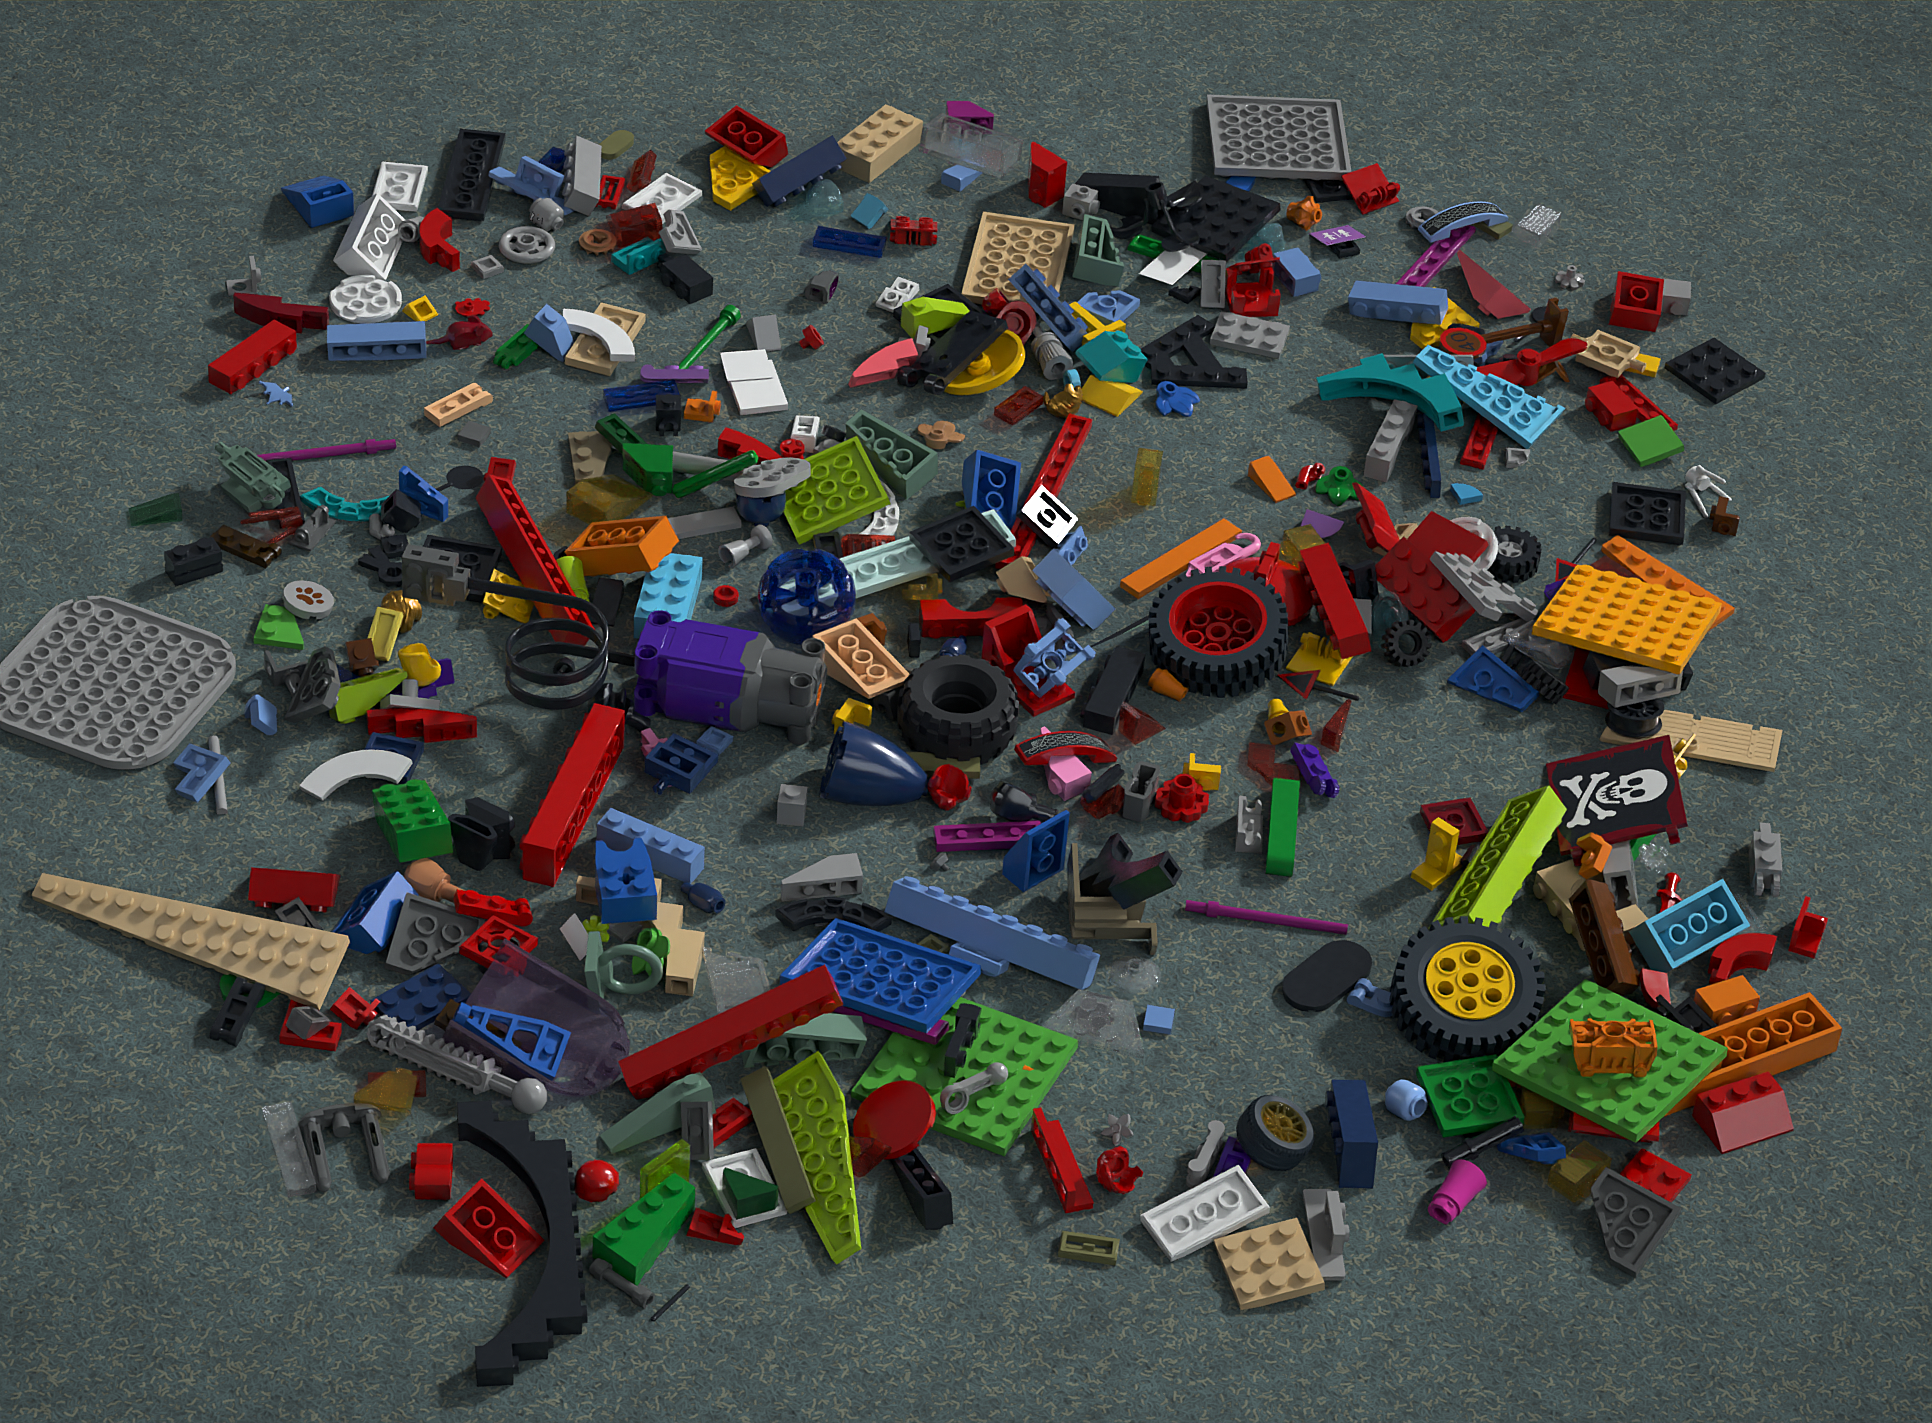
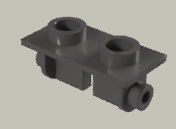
[289,505,336,551]

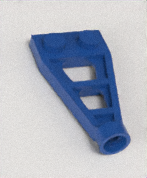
[452,1002,571,1082]

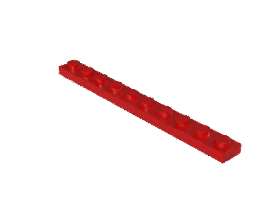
[995,414,1092,569]

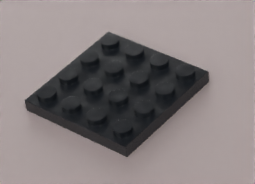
[1151,176,1281,262]

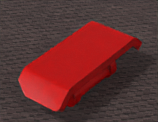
[1352,482,1400,553]

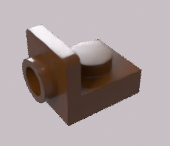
[345,638,379,677]

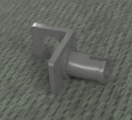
[264,650,307,698]

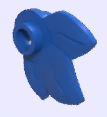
[1155,381,1200,417]

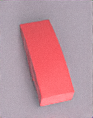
[848,338,918,387]

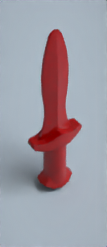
[1656,872,1682,913]

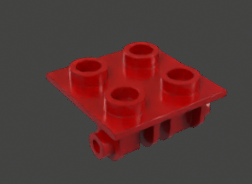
[1341,163,1401,215]
[890,216,938,246]
[1225,243,1280,276]

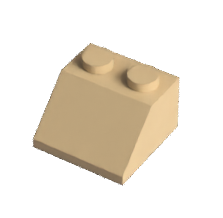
[996,556,1056,604]

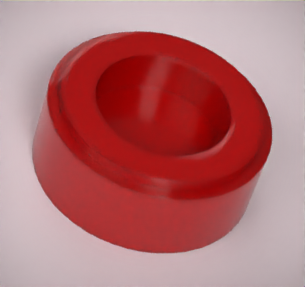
[713,585,739,607]

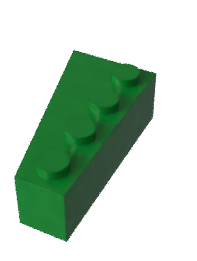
[592,1173,696,1286]

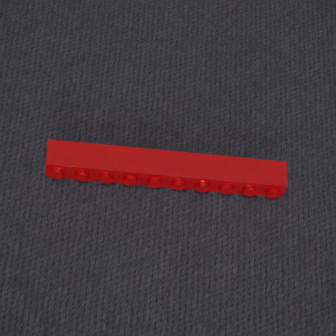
[475,474,595,646]

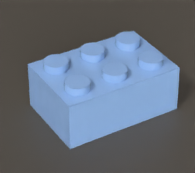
[1032,548,1115,629]

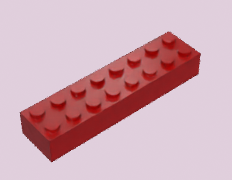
[520,703,625,887]

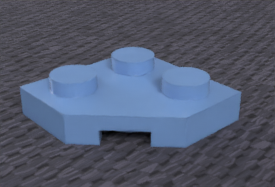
[1077,290,1140,326]

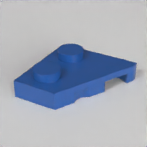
[1497,1132,1566,1164]

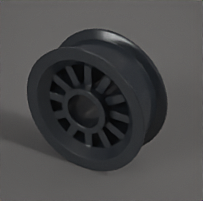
[1605,698,1664,738]

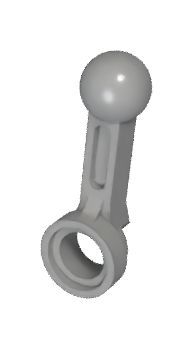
[940,1062,1008,1114]

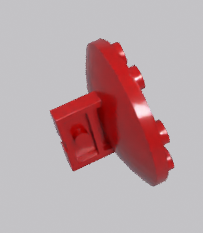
[1226,542,1313,626]

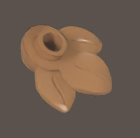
[918,421,965,449]

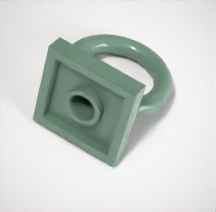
[584,931,663,1010]

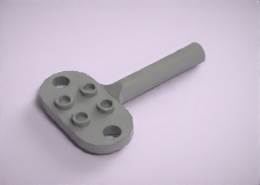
[673,451,811,498]

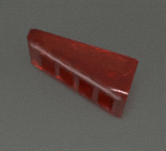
[841,534,895,557]

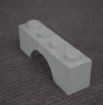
[1364,399,1417,482]

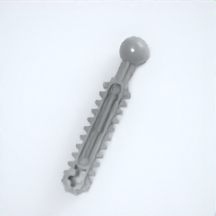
[366,1015,547,1114]

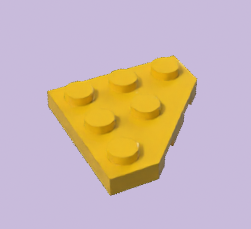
[710,146,770,211]
[1410,287,1480,350]

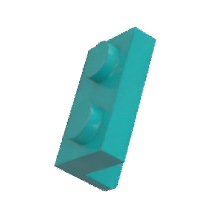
[611,237,666,275]

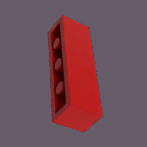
[208,320,297,394]

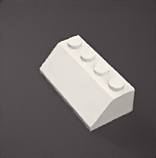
[333,193,405,280]

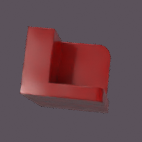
[1788,896,1828,959]

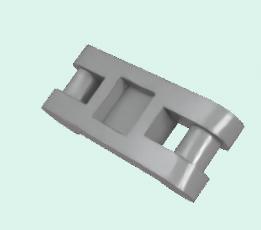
[1186,1120,1225,1188]

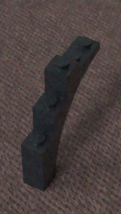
[1079,833,1183,910]

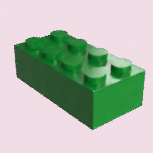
[372,779,453,863]

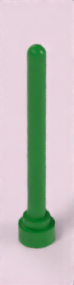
[678,305,741,369]

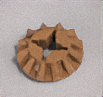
[579,229,617,256]

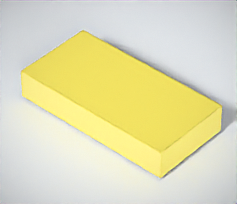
[367,607,403,662]

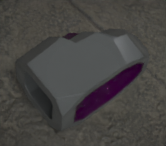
[805,270,839,304]

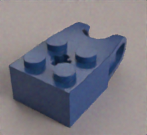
[595,837,657,924]

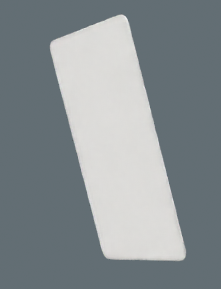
[560,913,588,961]

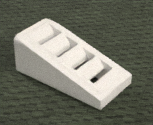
[791,415,820,453]

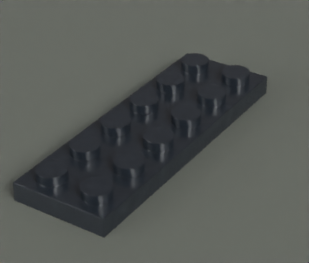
[438,128,506,221]

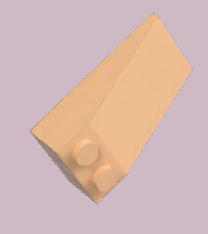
[813,618,909,699]

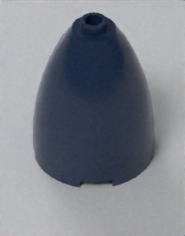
[819,721,929,806]

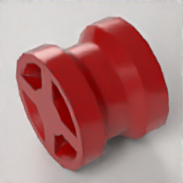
[780,439,804,459]

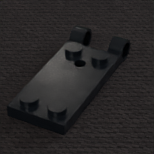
[897,310,1008,395]

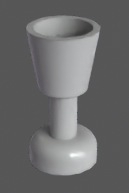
[718,524,773,568]

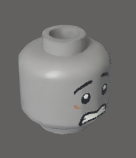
[529,198,564,231]

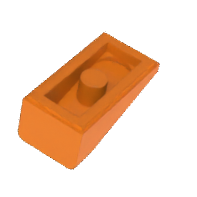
[1248,456,1296,503]

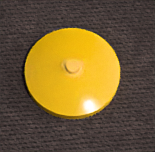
[944,330,1025,395]

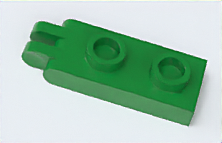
[493,324,540,369]

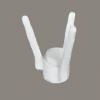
[1685,465,1732,518]

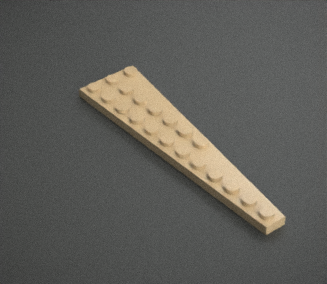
[32,873,350,1010]

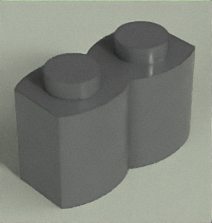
[1122,761,1160,823]

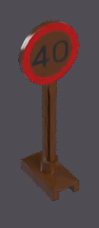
[1439,298,1569,359]

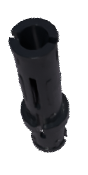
[1441,1116,1524,1170]

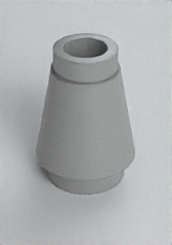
[398,216,424,242]

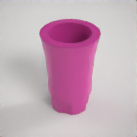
[1428,1160,1487,1225]

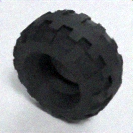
[897,654,1019,765]

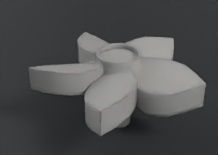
[1101,1114,1134,1146]

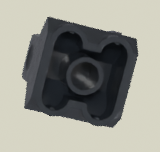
[448,797,515,871]

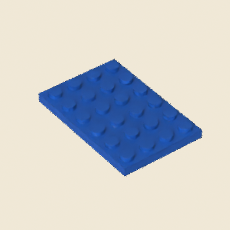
[780,918,981,1034]

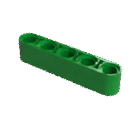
[1265,778,1300,877]

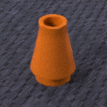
[1148,668,1188,702]

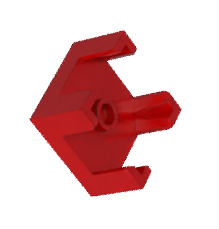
[1225,267,1281,317]

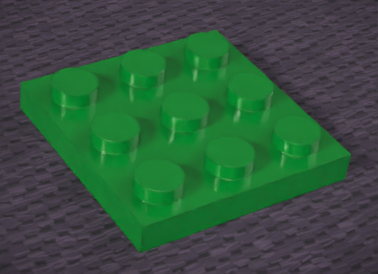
[1416,1054,1525,1138]

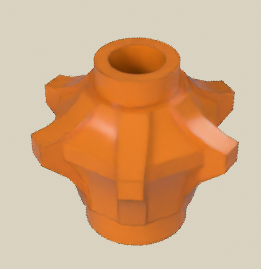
[1286,196,1322,231]

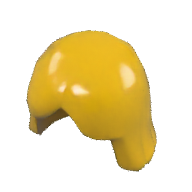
[398,643,441,687]

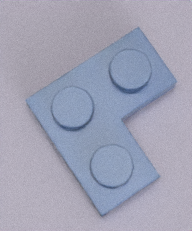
[173,743,230,803]

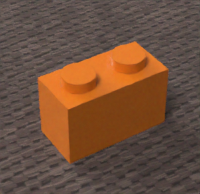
[1693,975,1760,1026]

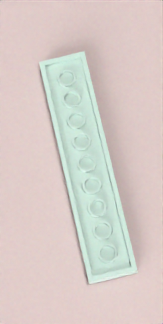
[765,509,1016,621]

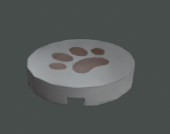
[282,580,334,619]

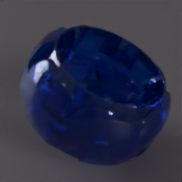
[758,548,856,645]

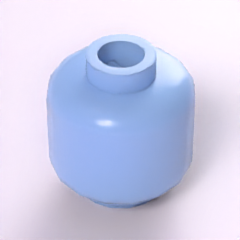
[1385,1079,1427,1121]

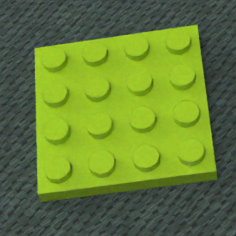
[783,436,891,545]

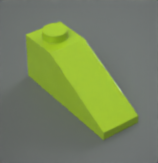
[901,297,970,339]
[329,667,408,724]

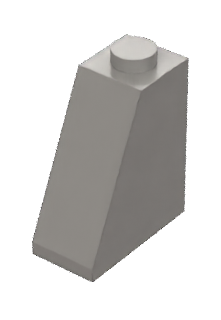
[1603,840,1639,911]

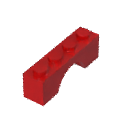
[919,597,1023,638]

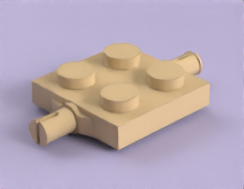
[1571,330,1646,378]

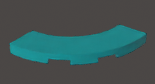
[300,486,390,521]

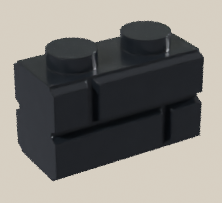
[164,537,223,587]

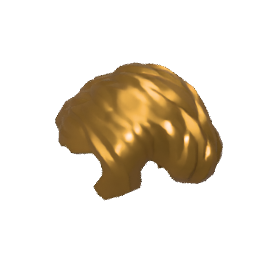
[1043,384,1083,418]
[381,590,422,633]

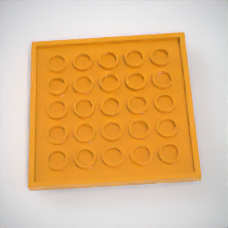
[1532,564,1722,675]

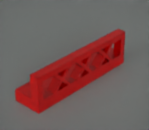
[1031,1107,1094,1213]

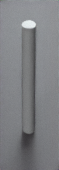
[208,736,228,814]

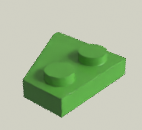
[254,604,304,650]

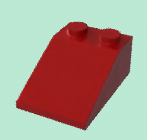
[433,1178,545,1278]

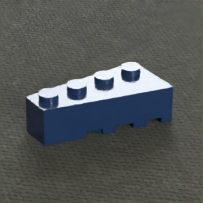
[752,135,847,207]
[1325,1080,1378,1188]

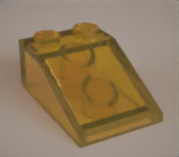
[566,474,653,525]

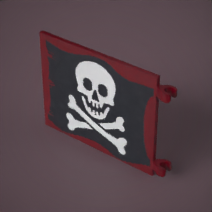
[1546,735,1688,867]

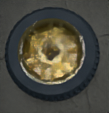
[1236,1095,1314,1171]

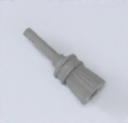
[1031,319,1074,380]

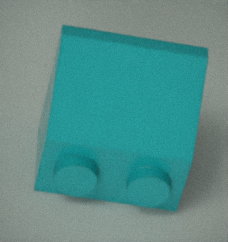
[1075,330,1148,383]

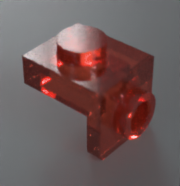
[1080,784,1125,819]

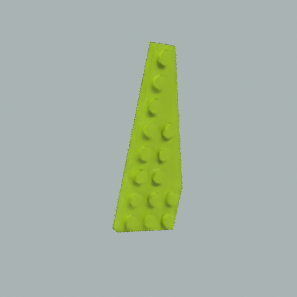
[746,1051,861,1265]

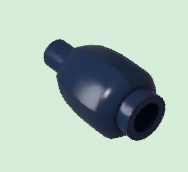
[938,635,967,656]
[681,882,726,913]

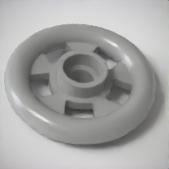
[499,226,555,264]

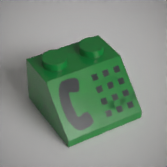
[623,443,673,496]

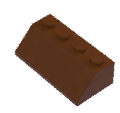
[1569,879,1640,996]

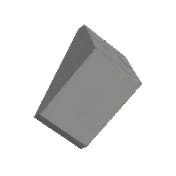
[746,315,781,352]

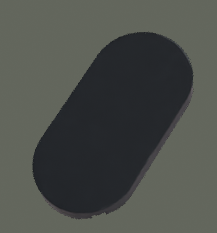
[1282,940,1372,1012]

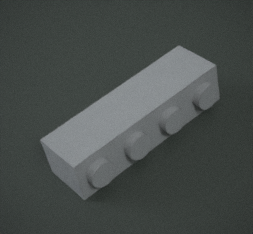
[562,136,602,216]

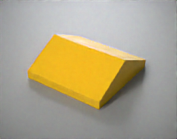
[1081,375,1143,417]

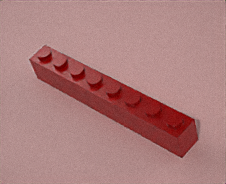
[618,965,844,1100]

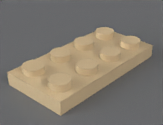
[565,303,646,376]

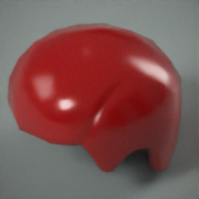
[574,1159,619,1202]

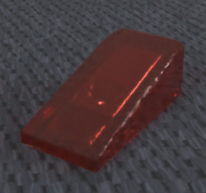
[1321,699,1352,752]

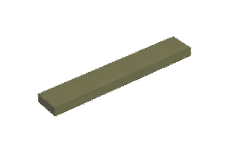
[740,1066,816,1214]

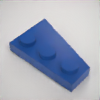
[1447,645,1539,712]

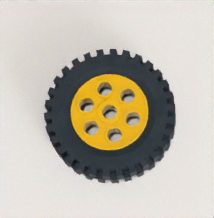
[1389,916,1545,1062]

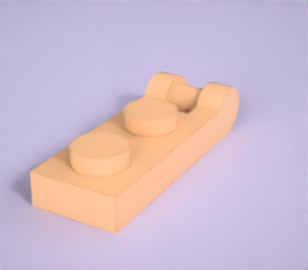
[424,383,493,427]

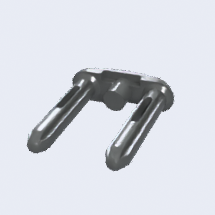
[298,1103,390,1192]

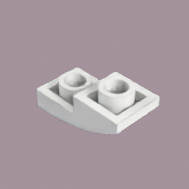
[876,277,919,312]

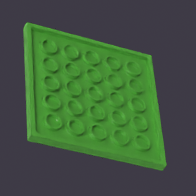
[1492,979,1728,1143]
[851,997,1078,1156]

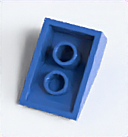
[962,450,1021,530]
[1002,810,1070,892]

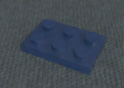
[370,963,472,1031]

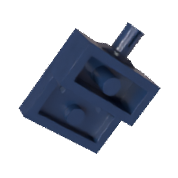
[644,733,719,795]

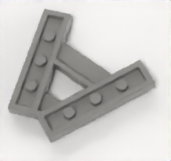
[1430,551,1538,623]

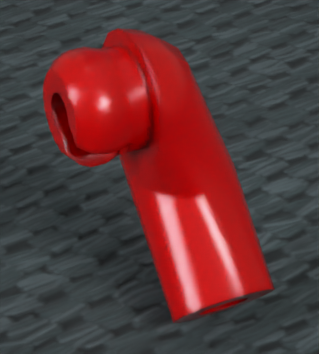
[1295,463,1325,490]

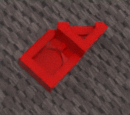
[686,1208,744,1245]

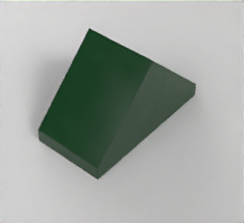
[722,1167,779,1220]

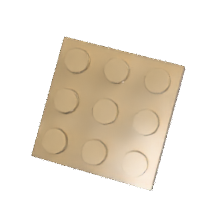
[1214,1218,1325,1310]

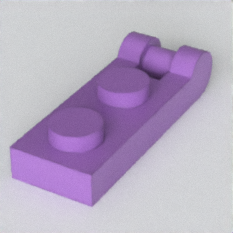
[640,364,709,383]

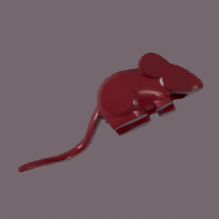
[411,315,493,360]

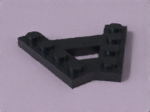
[1141,315,1248,389]

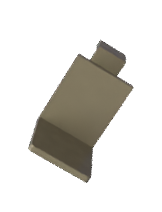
[1067,843,1158,955]

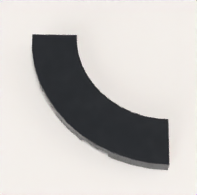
[775,897,892,932]

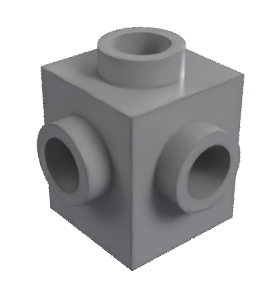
[1062,183,1100,220]

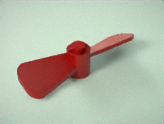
[1476,338,1588,386]

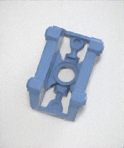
[1013,618,1096,698]

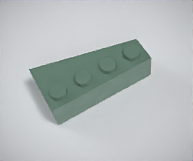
[741,1013,867,1068]

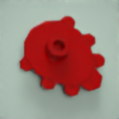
[455,298,490,317]

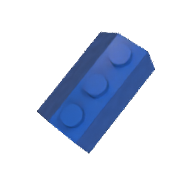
[331,871,419,954]

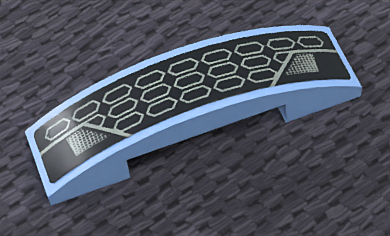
[1418,202,1509,243]

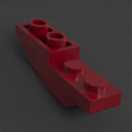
[233,292,329,334]

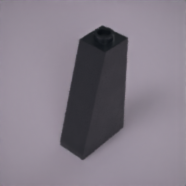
[1075,172,1164,225]

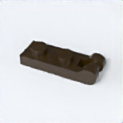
[210,524,282,569]

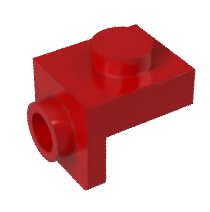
[484,457,516,482]
[330,987,380,1030]

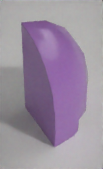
[1298,509,1344,539]

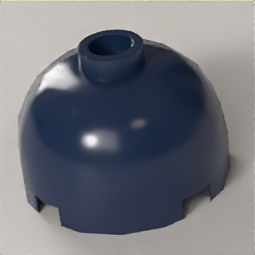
[736,491,786,527]

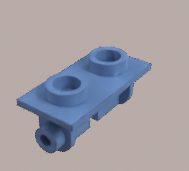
[1055,526,1088,565]

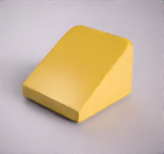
[402,295,438,322]

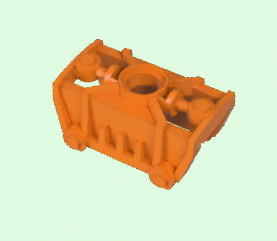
[1569,1018,1658,1077]

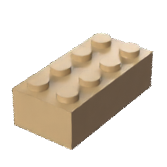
[837,104,923,183]

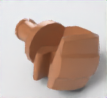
[404,858,465,903]

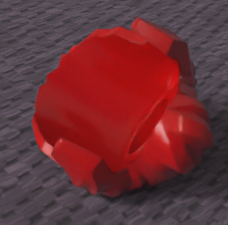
[928,764,972,811]
[1096,1146,1143,1194]

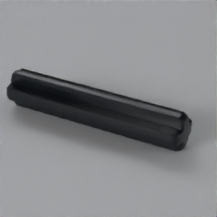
[1082,764,1125,803]

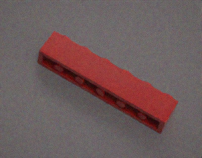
[1297,542,1371,659]

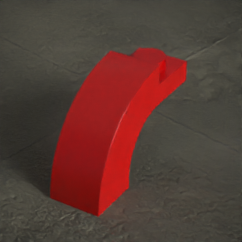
[419,208,460,272]
[1708,933,1777,985]

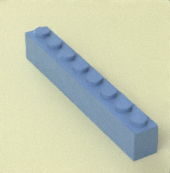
[884,876,1100,990]

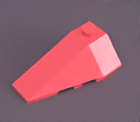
[1457,250,1531,319]

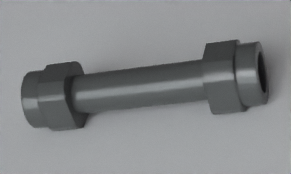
[589,1258,655,1309]

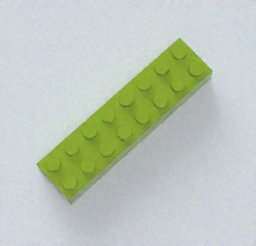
[1428,785,1567,929]

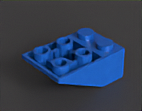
[281,175,354,228]

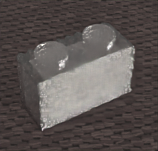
[1512,203,1561,251]

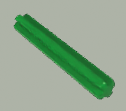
[672,450,759,498]

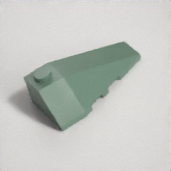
[600,1072,716,1154]

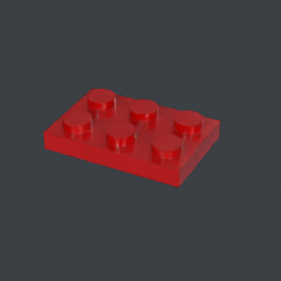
[1620,1148,1692,1203]

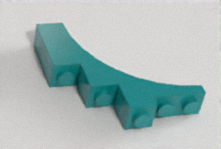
[1316,353,1464,432]

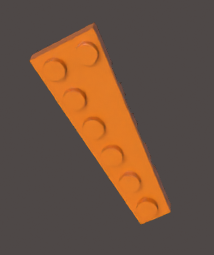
[1601,535,1735,631]

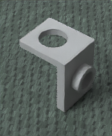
[226,256,261,296]

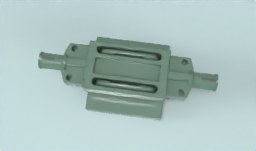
[215,442,291,514]

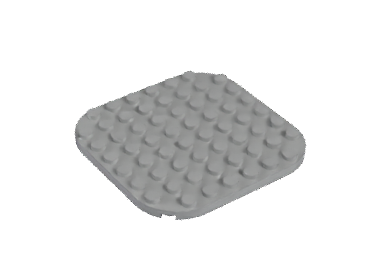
[0,596,236,769]

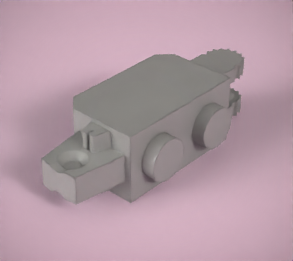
[1749,822,1782,897]

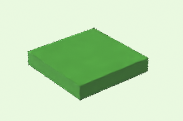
[1618,415,1684,467]

